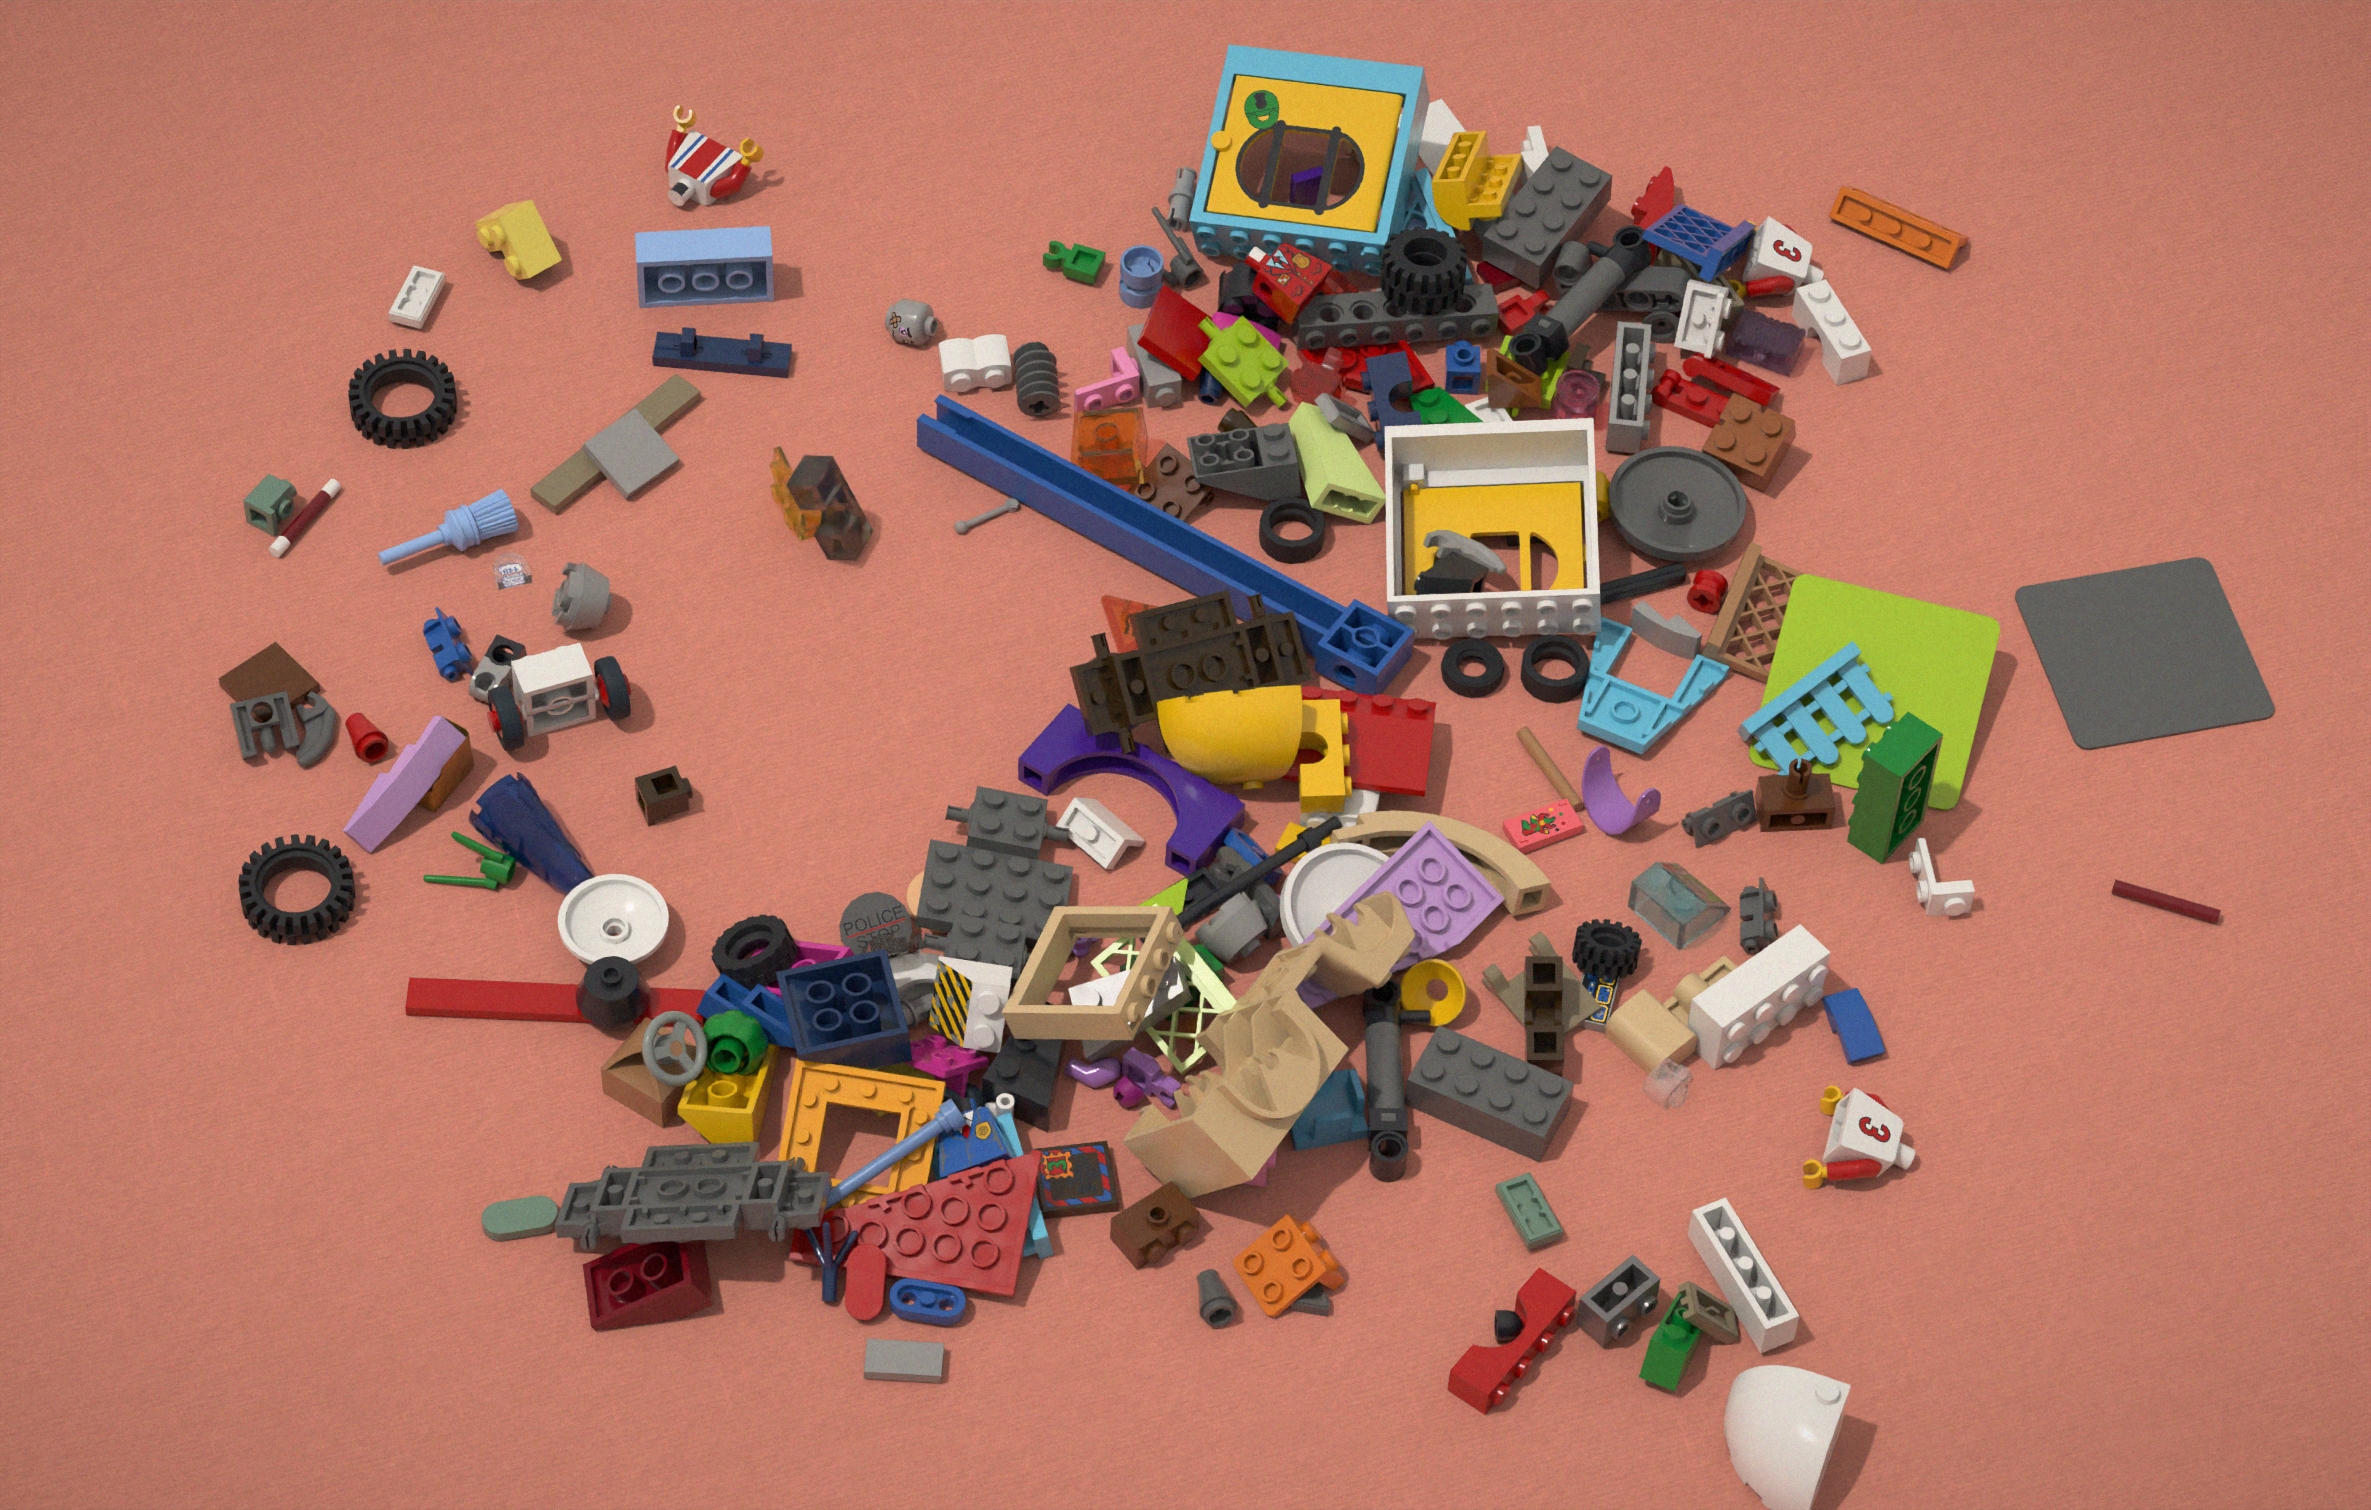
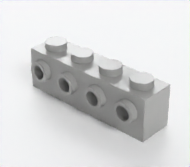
[1605,321,1656,453]

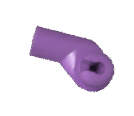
[1064,1057,1122,1088]

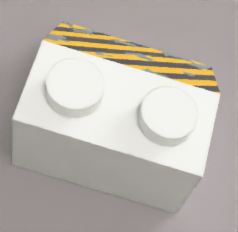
[929,956,1013,1053]

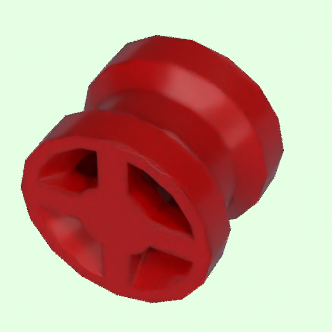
[1687,569,1728,613]

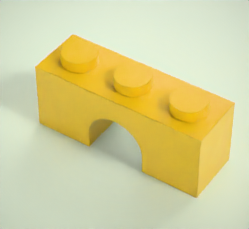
[1298,699,1352,813]

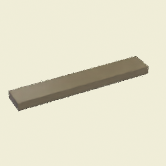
[530,374,701,515]

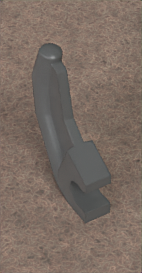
[296,691,337,768]

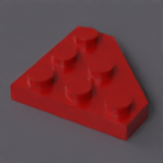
[1297,340,1435,402]

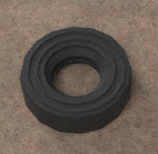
[1441,639,1504,698]

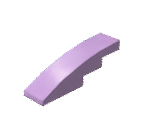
[343,716,466,853]

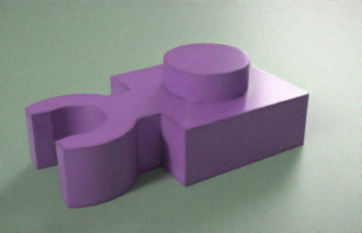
[1122,1047,1181,1108]

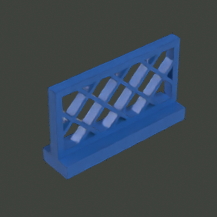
[1642,204,1757,282]

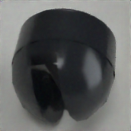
[1494,1310,1522,1341]

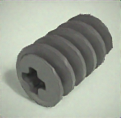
[1014,342,1060,417]

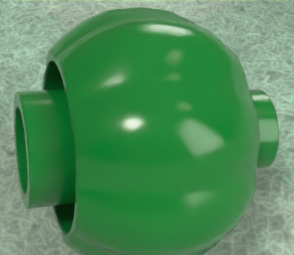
[703,1009,769,1075]

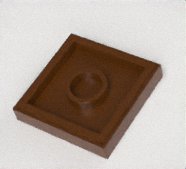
[219,642,320,723]

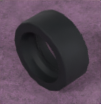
[1259,497,1326,564]
[1520,635,1589,703]

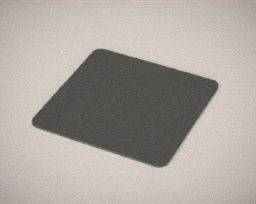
[2015,557,2275,750]

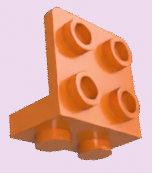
[1233,1214,1345,1317]

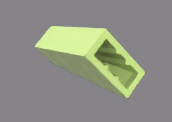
[1288,402,1386,524]

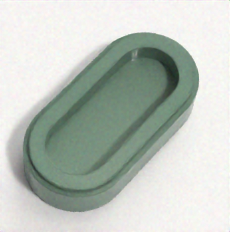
[482,1196,558,1241]

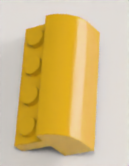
[1431,131,1523,230]

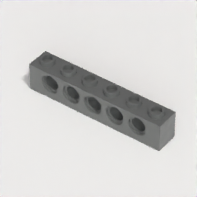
[1291,283,1499,350]

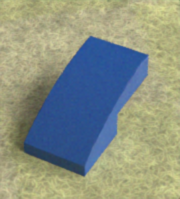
[1821,988,1885,1064]

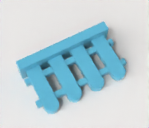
[1737,641,1894,775]

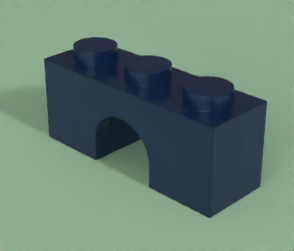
[1360,351,1423,457]

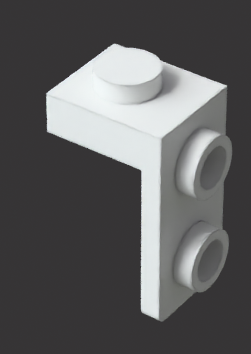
[1909,838,1975,916]

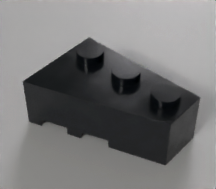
[982,1001,1067,1133]

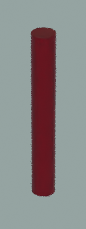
[2112,879,2221,924]

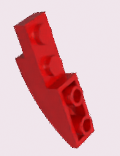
[1631,166,1674,266]

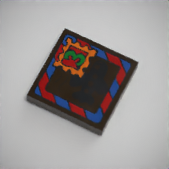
[1033,1141,1118,1219]

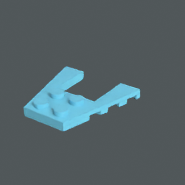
[1577,616,1730,755]

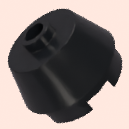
[576,956,650,1031]

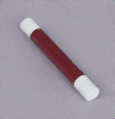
[268,479,341,558]

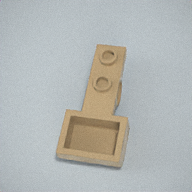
[1605,955,1738,1082]

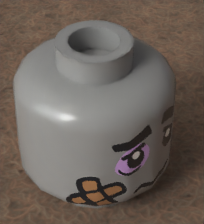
[885,299,938,346]

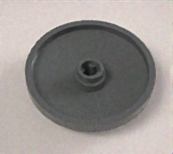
[1608,446,1746,562]

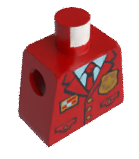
[1245,243,1332,325]

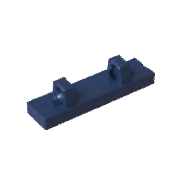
[652,327,792,378]

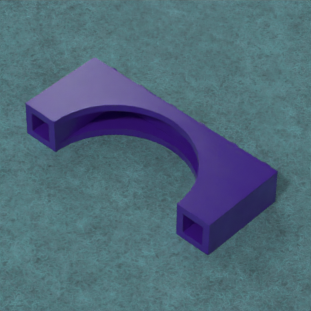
[1018,703,1245,877]

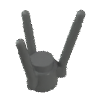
[1152,207,1204,288]

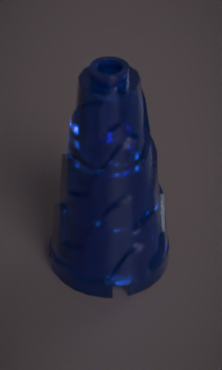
[469,772,595,896]

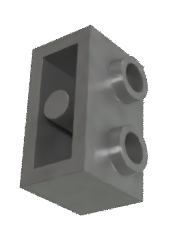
[1576,1255,1661,1347]

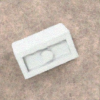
[1056,797,1145,869]

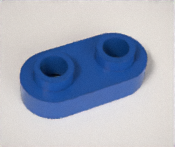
[1223,827,1284,885]
[889,1278,966,1325]

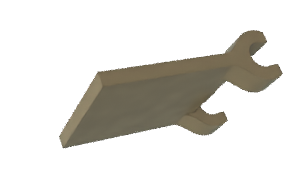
[1482,931,1602,1036]

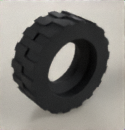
[711,914,798,991]

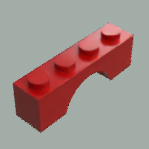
[1447,1267,1577,1415]

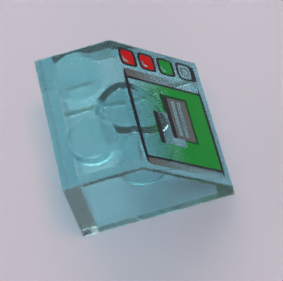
[1628,861,1731,951]

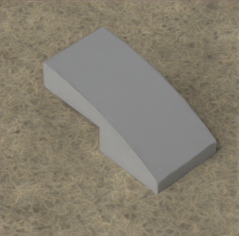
[1630,600,1702,660]

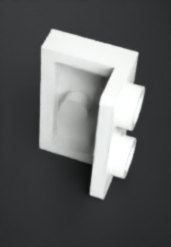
[1674,279,1732,359]

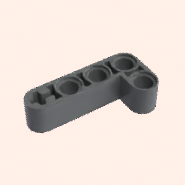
[1553,241,1693,312]

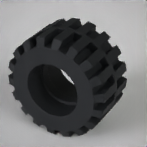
[1380,227,1467,313]

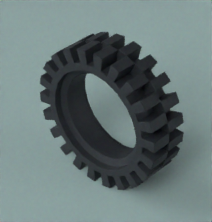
[348,349,457,449]
[238,834,356,946]

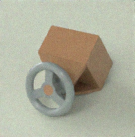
[601,1011,708,1128]

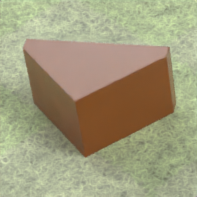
[1487,348,1542,408]

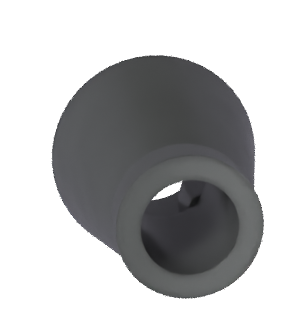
[1197,1269,1237,1327]

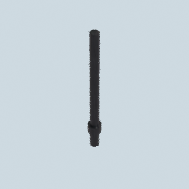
[1176,816,1342,929]

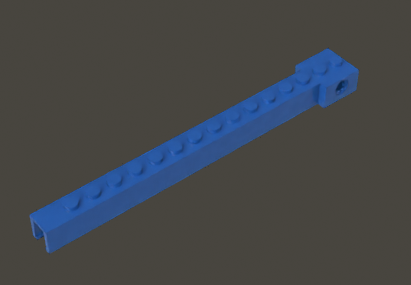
[917,394,1415,695]

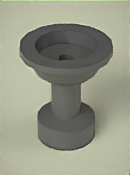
[1642,311,1680,344]

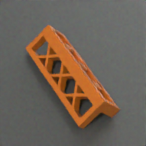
[1829,186,1969,269]

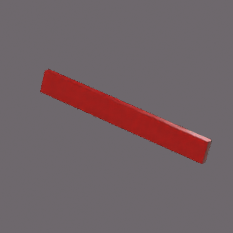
[405,977,706,1028]

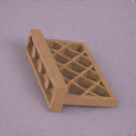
[1701,542,1804,684]

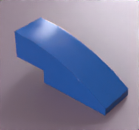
[696,973,795,1048]

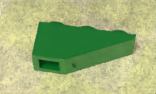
[1639,1293,1704,1391]

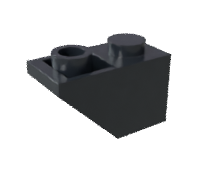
[1414,551,1489,595]

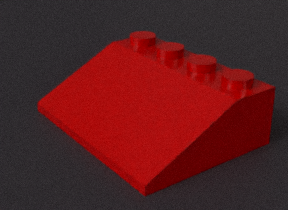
[1282,686,1436,797]

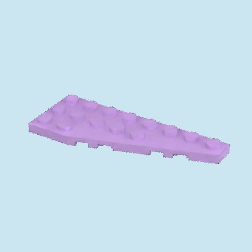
[1295,820,1505,1010]

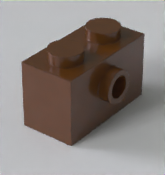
[1110,1181,1199,1270]

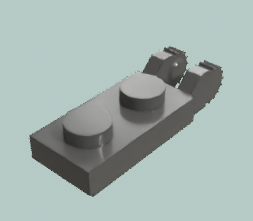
[1209,846,1282,940]

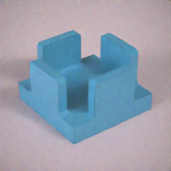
[1289,1069,1368,1151]

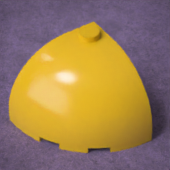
[1157,685,1303,790]

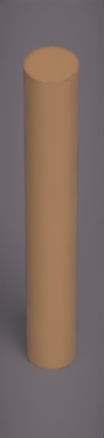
[1516,727,1584,812]

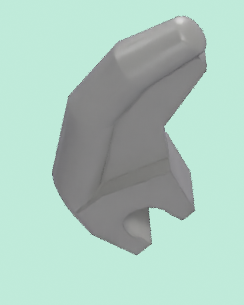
[1423,530,1507,575]

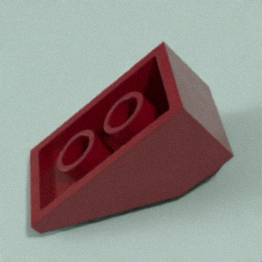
[583,1240,714,1331]

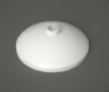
[558,874,669,965]

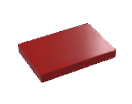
[1137,285,1212,382]

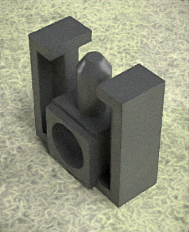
[230,691,300,760]

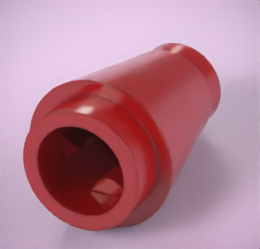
[345,713,388,763]

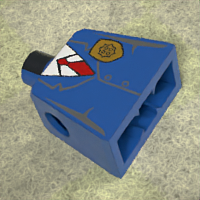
[938,1098,1016,1179]

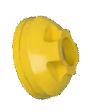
[1400,959,1467,1026]

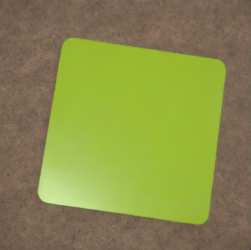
[1749,574,2000,811]

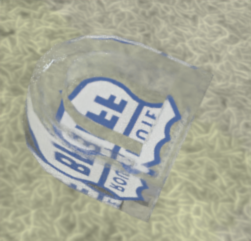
[493,552,532,590]

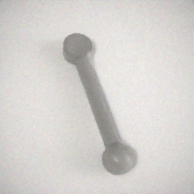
[954,498,1019,534]

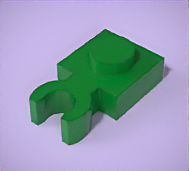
[1043,241,1106,284]

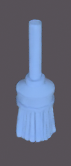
[377,489,519,566]

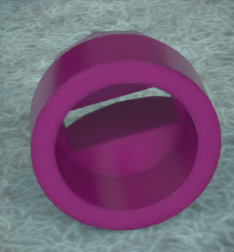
[1113,1074,1146,1108]

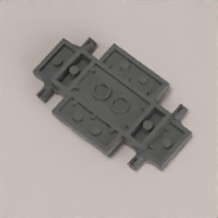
[915,786,1073,989]
[555,1141,832,1250]

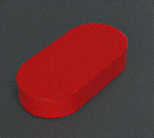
[845,1243,888,1321]

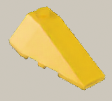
[677,1044,780,1144]

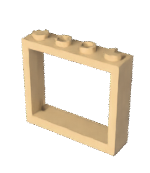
[1002,906,1184,1040]

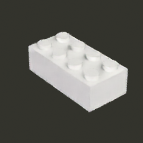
[1687,924,1830,1070]

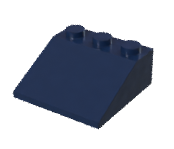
[776,949,912,1069]

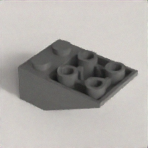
[1187,423,1301,501]

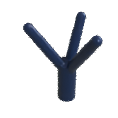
[804,1222,858,1301]

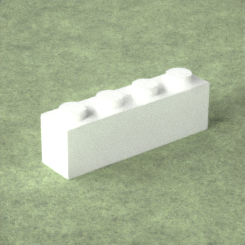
[1688,1197,1799,1354]

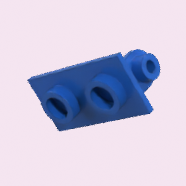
[423,607,474,681]

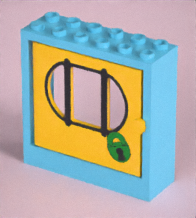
[1189,44,1430,277]

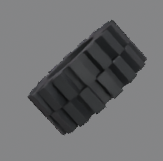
[1572,919,1642,979]

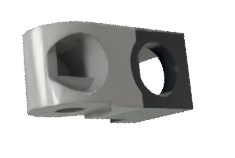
[469,634,527,703]

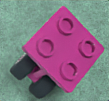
[904,1035,988,1108]

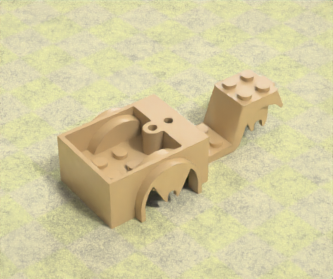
[1122,891,1416,1199]

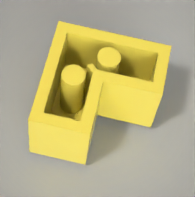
[474,200,562,280]

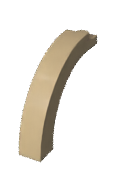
[1329,811,1551,916]

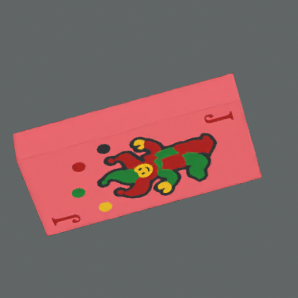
[1502,798,1583,854]

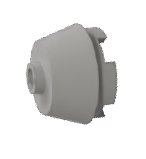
[552,562,612,631]
[1195,892,1268,964]

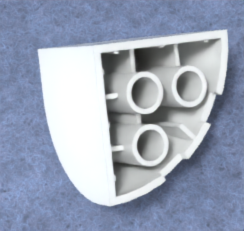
[1724,1365,1851,1510]

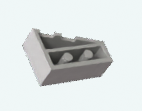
[1068,956,1192,1063]

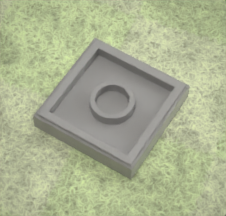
[581,408,680,499]

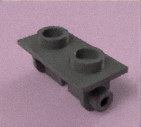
[1681,789,1757,848]
[1739,877,1779,954]

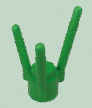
[423,832,517,890]

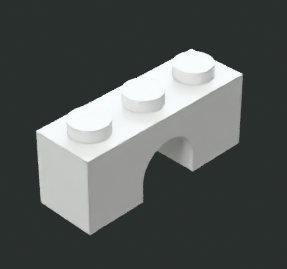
[1791,279,1872,386]

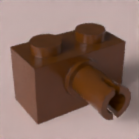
[1755,758,1836,832]

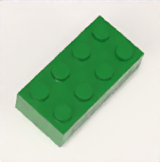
[1847,712,1943,864]

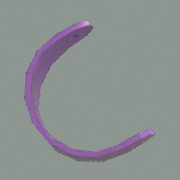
[1581,746,1661,835]

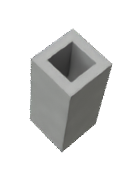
[1127,323,1182,409]

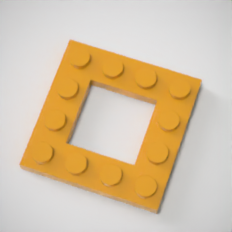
[778,1059,946,1215]

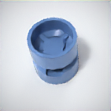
[1119,245,1164,309]

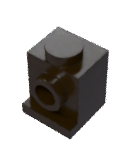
[635,765,693,827]

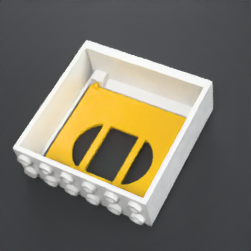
[1385,418,1601,640]

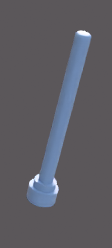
[824,1098,968,1212]

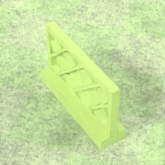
[1090,903,1237,1075]

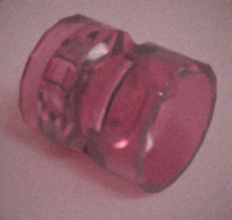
[1552,370,1600,424]

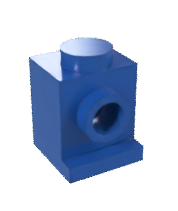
[1445,341,1481,395]

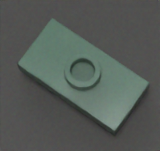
[1495,1172,1563,1250]

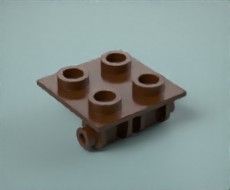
[1126,443,1215,522]

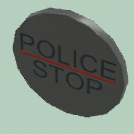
[839,892,912,959]

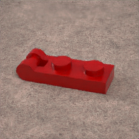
[1682,352,1781,407]
[1650,369,1730,429]

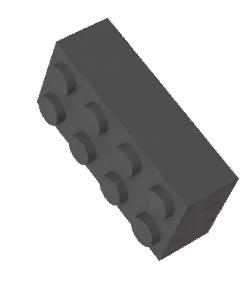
[1482,146,1612,289]
[1405,1025,1574,1163]

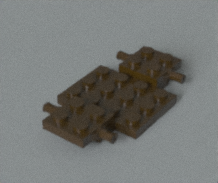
[1069,590,1312,754]

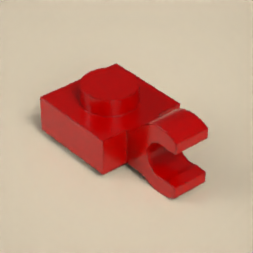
[1497,289,1551,337]

